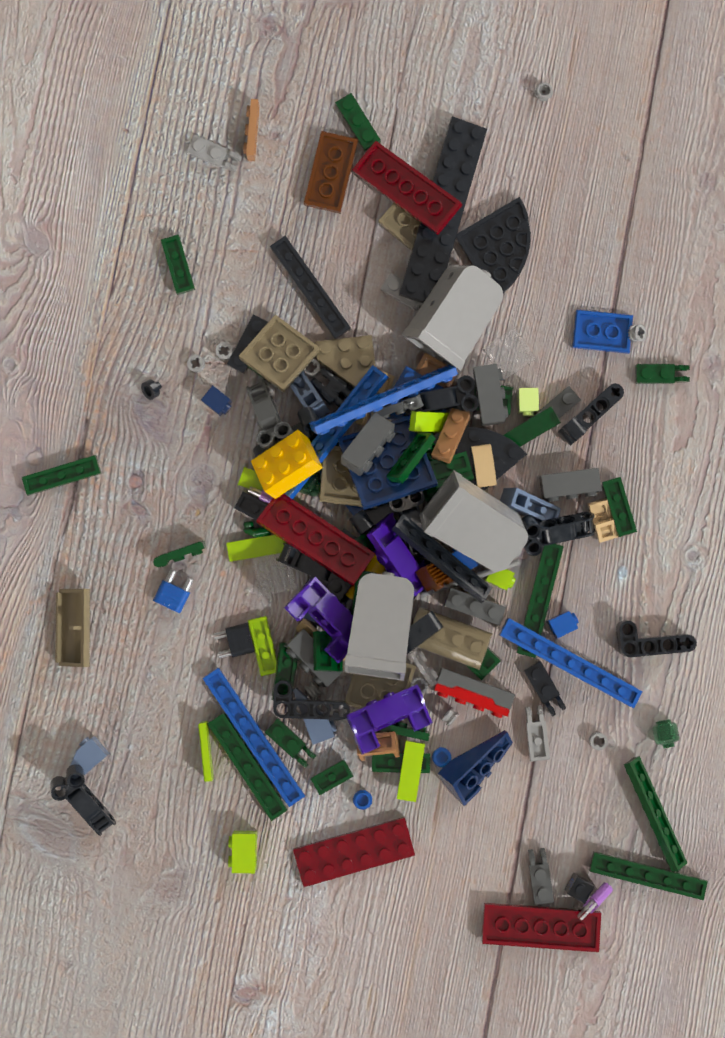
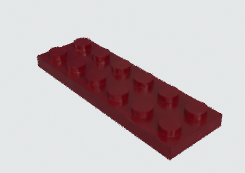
[352,141,462,235]
[256,494,375,586]
[293,817,415,888]
[482,903,602,952]

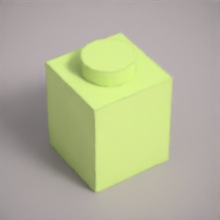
[517,388,539,417]

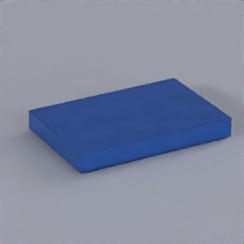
[572,310,633,354]

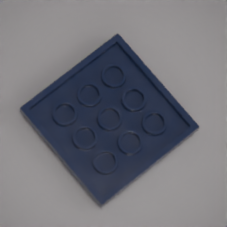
[338,415,438,510]

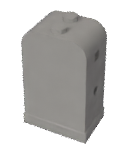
[402,265,503,370]
[419,470,528,571]
[344,572,414,681]

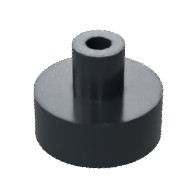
[141,379,162,400]

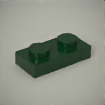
[310,759,354,795]

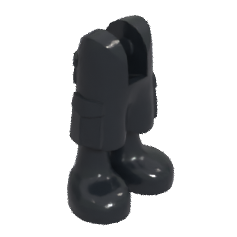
[310,367,352,408]

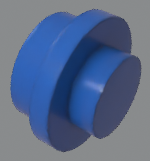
[353,790,372,810]

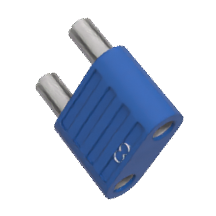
[153,569,194,613]

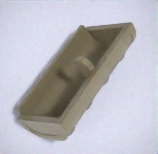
[55,589,90,667]
[412,607,493,670]

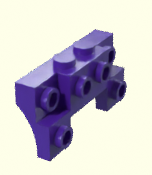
[367,512,426,597]
[284,577,353,663]
[346,684,433,755]

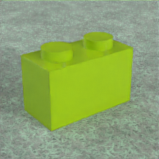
[228,830,257,874]

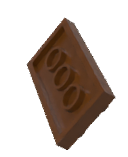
[304,131,358,214]

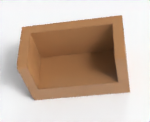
[415,353,458,388]
[357,732,400,761]

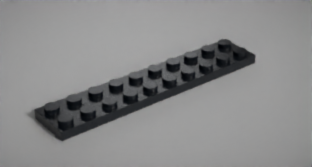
[399,116,487,303]

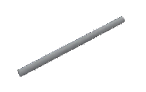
[421,559,520,597]

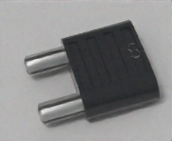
[213,622,255,658]

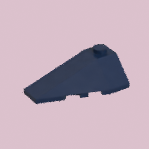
[438,730,513,806]

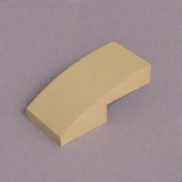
[471,444,497,488]
[587,498,618,543]

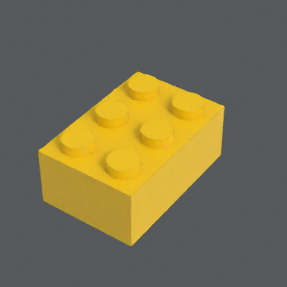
[251,430,323,499]

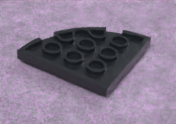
[456,197,531,294]
[431,427,527,490]

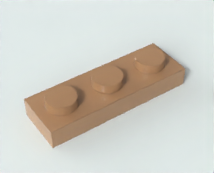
[243,99,260,161]
[431,408,470,463]

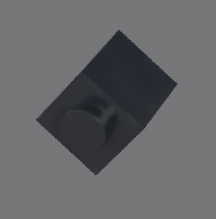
[564,873,594,904]

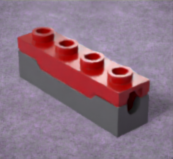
[433,667,515,718]

